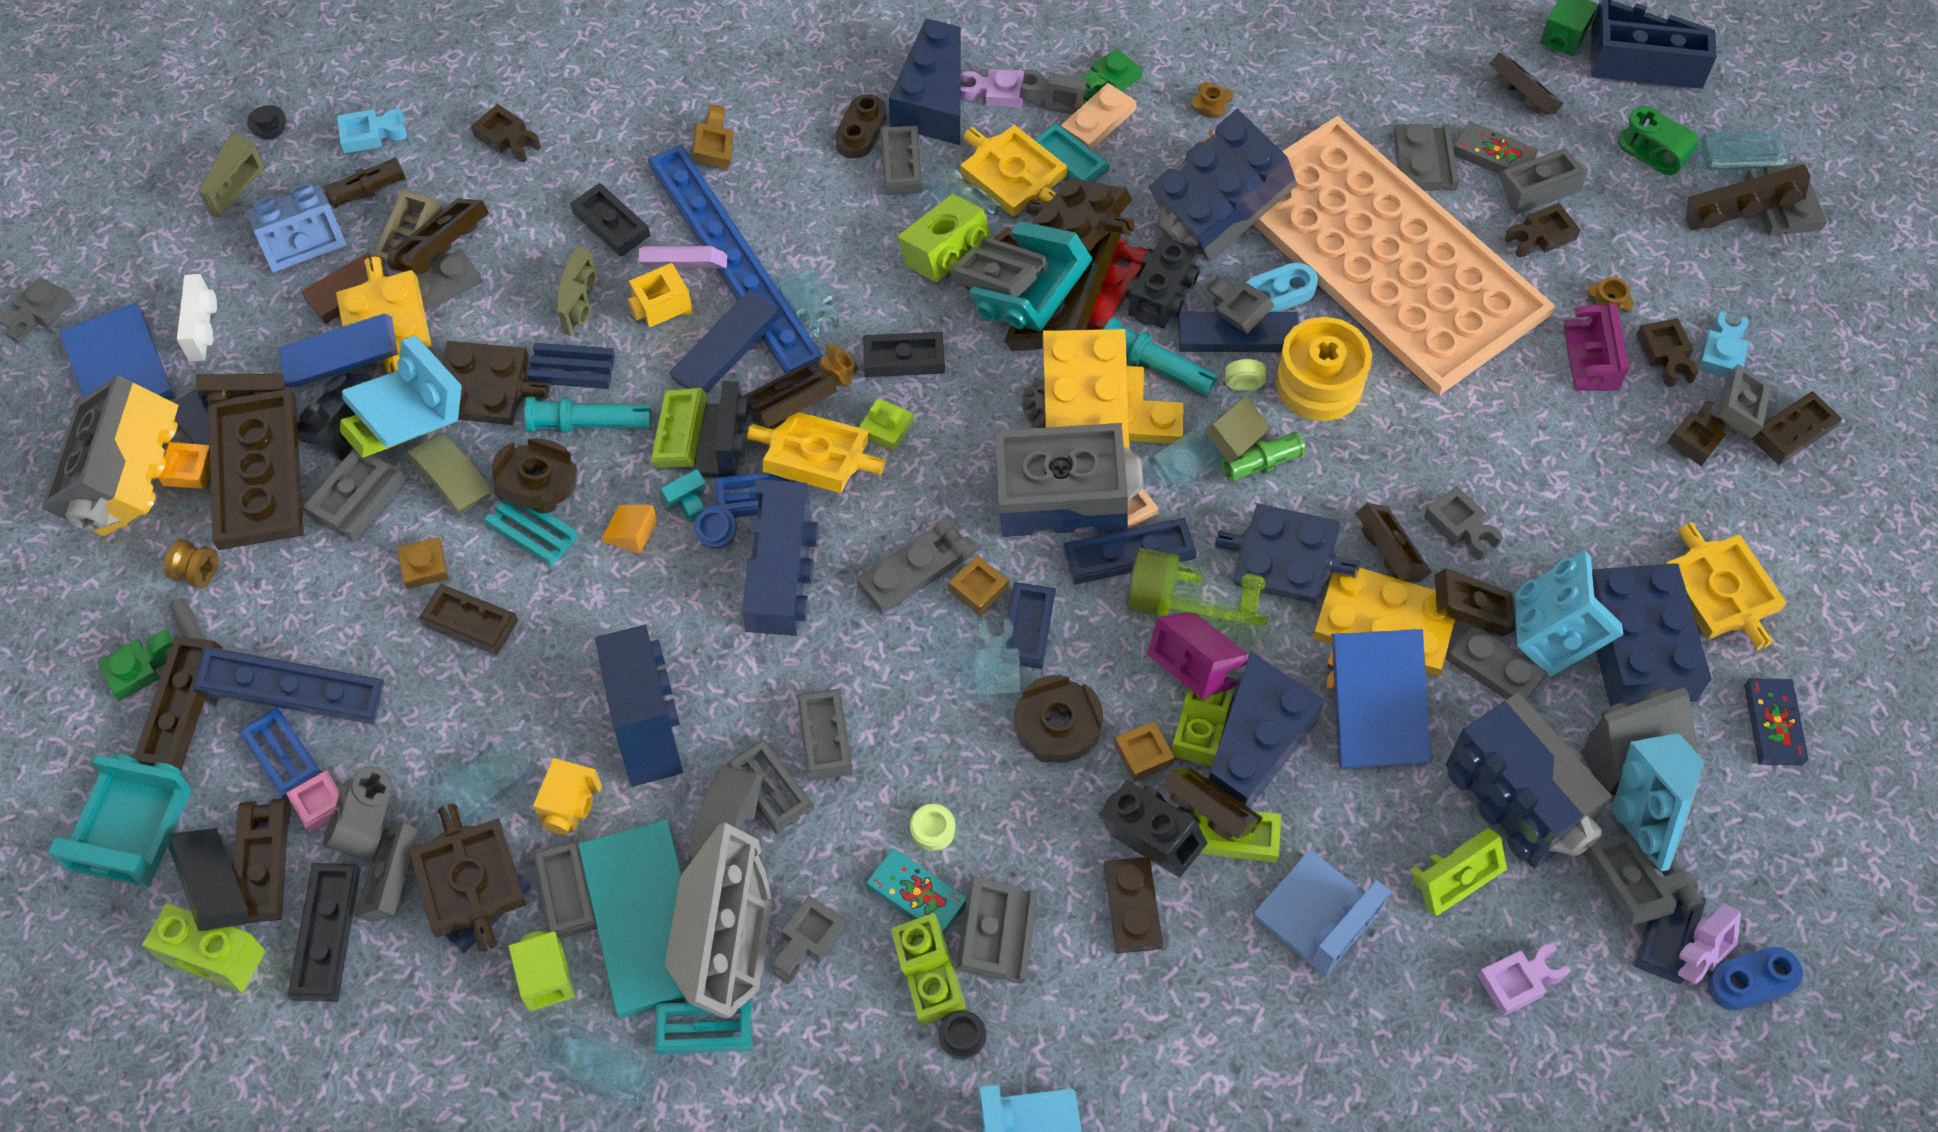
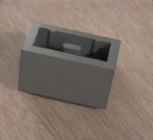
[1581,687,1698,796]

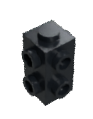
[1125,236,1201,329]
[1099,780,1208,878]

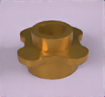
[1191,82,1233,118]
[1587,277,1634,312]
[817,343,858,387]

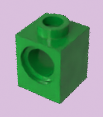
[1540,0,1598,57]

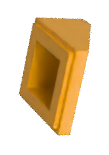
[601,504,657,554]

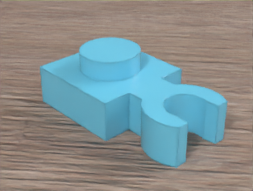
[337,109,407,154]
[1698,311,1749,377]

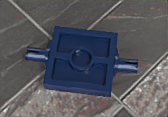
[1215,503,1360,604]

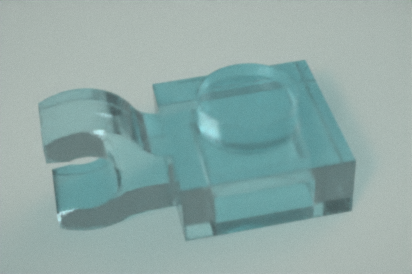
[932,168,1002,219]

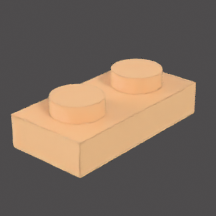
[1061,83,1137,150]

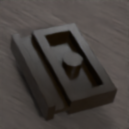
[741,362,838,428]
[1162,766,1263,839]

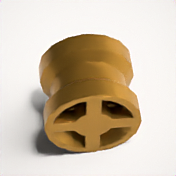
[164,539,219,589]

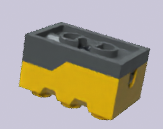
[41,375,179,536]

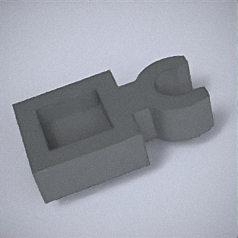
[1424,486,1503,560]

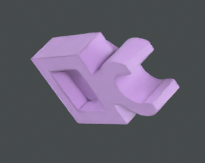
[961,69,1024,107]
[1678,903,1741,984]
[1477,944,1570,1017]

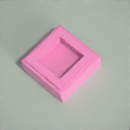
[286,770,339,832]

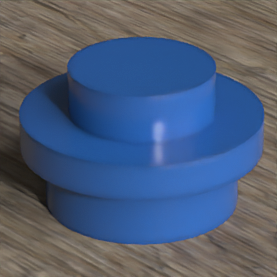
[694,505,737,548]

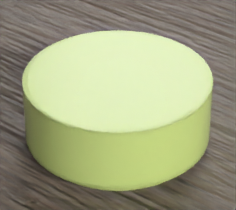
[1225,359,1266,390]
[910,804,955,851]

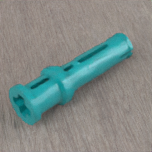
[1104,317,1218,397]
[525,397,652,434]

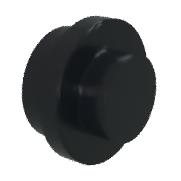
[247,105,286,139]
[939,1011,986,1060]

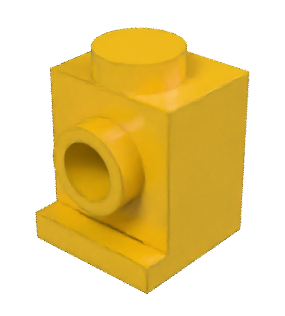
[627,263,693,328]
[533,758,602,835]

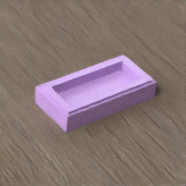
[638,246,727,268]

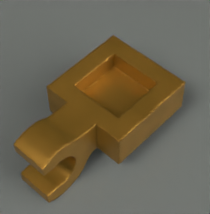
[691,103,734,169]

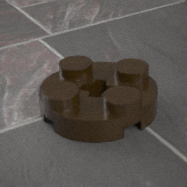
[492,438,577,513]
[1014,675,1103,763]

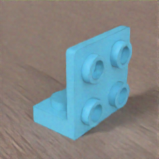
[342,335,462,447]
[1515,550,1623,677]
[979,1084,1082,1132]

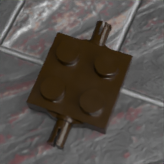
[1026,178,1134,253]
[442,341,550,425]
[409,803,527,952]

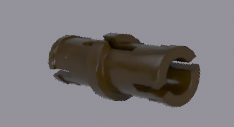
[324,157,406,209]

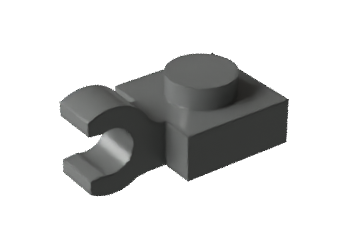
[1020,69,1087,114]
[0,277,74,343]
[1206,277,1274,334]
[773,896,847,985]

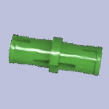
[1220,431,1305,482]

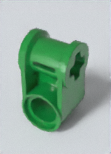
[1618,106,1698,175]

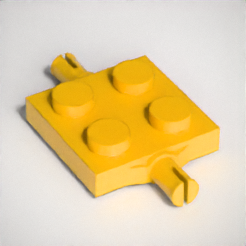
[960,124,1068,217]
[336,257,432,374]
[747,412,886,493]
[1666,522,1787,650]

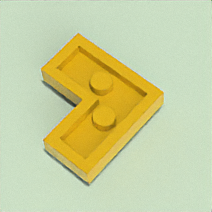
[1127,366,1184,444]

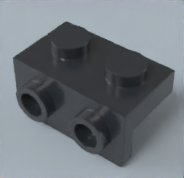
[297,372,373,461]
[695,381,749,477]

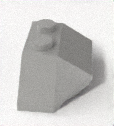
[664,822,772,1019]

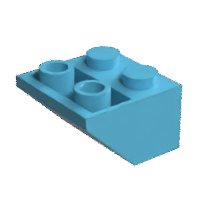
[1612,733,1705,871]

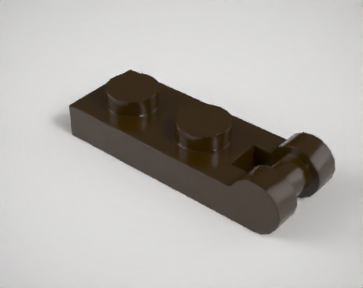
[387,198,489,274]
[233,798,291,923]

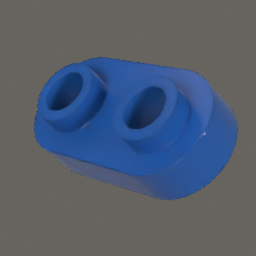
[1708,947,1803,1011]

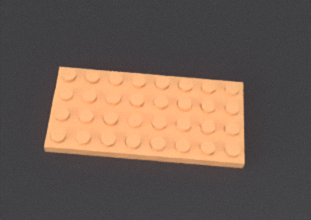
[1253,116,1555,396]

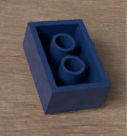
[1592,563,1712,707]

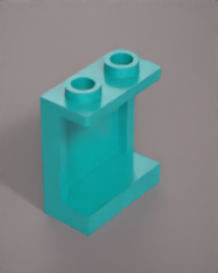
[968,221,1093,331]
[47,754,192,888]

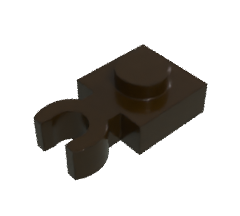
[471,104,541,162]
[1504,203,1580,257]
[1636,318,1698,388]
[1667,400,1727,466]

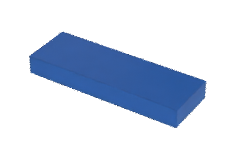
[278,313,398,388]

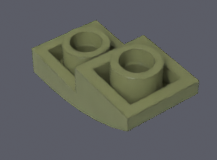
[557,246,597,336]
[1204,395,1271,463]
[406,432,493,516]

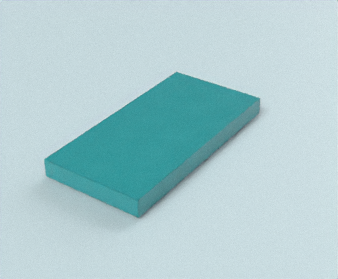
[578,819,686,1019]

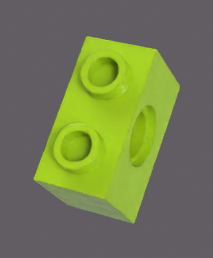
[897,193,991,283]
[142,903,266,993]

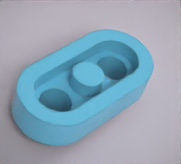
[1246,262,1318,312]

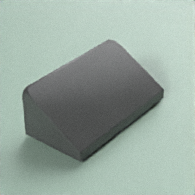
[1499,148,1586,215]

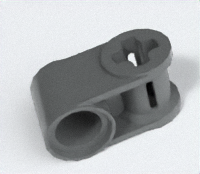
[323,766,393,860]

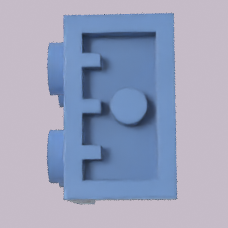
[247,183,347,273]
[1254,851,1392,976]

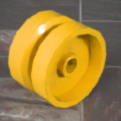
[1275,317,1372,421]

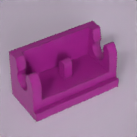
[1563,303,1629,391]
[1147,611,1249,700]

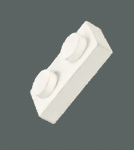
[177,274,217,362]

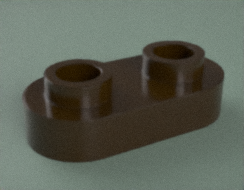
[835,95,886,159]

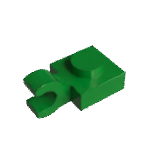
[1081,49,1142,101]
[97,629,174,700]

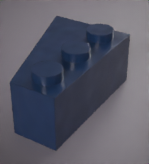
[1591,0,1717,89]
[889,18,961,145]
[742,479,819,636]
[595,624,683,787]
[1209,651,1324,808]

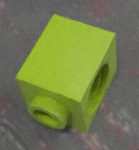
[508,931,575,1012]

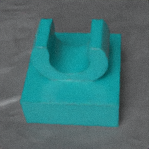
[659,469,706,522]

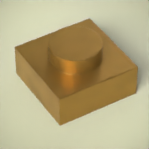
[397,537,449,589]
[948,555,1009,616]
[1114,720,1175,781]

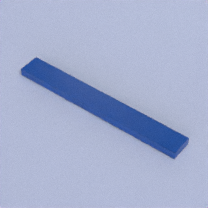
[648,144,823,374]

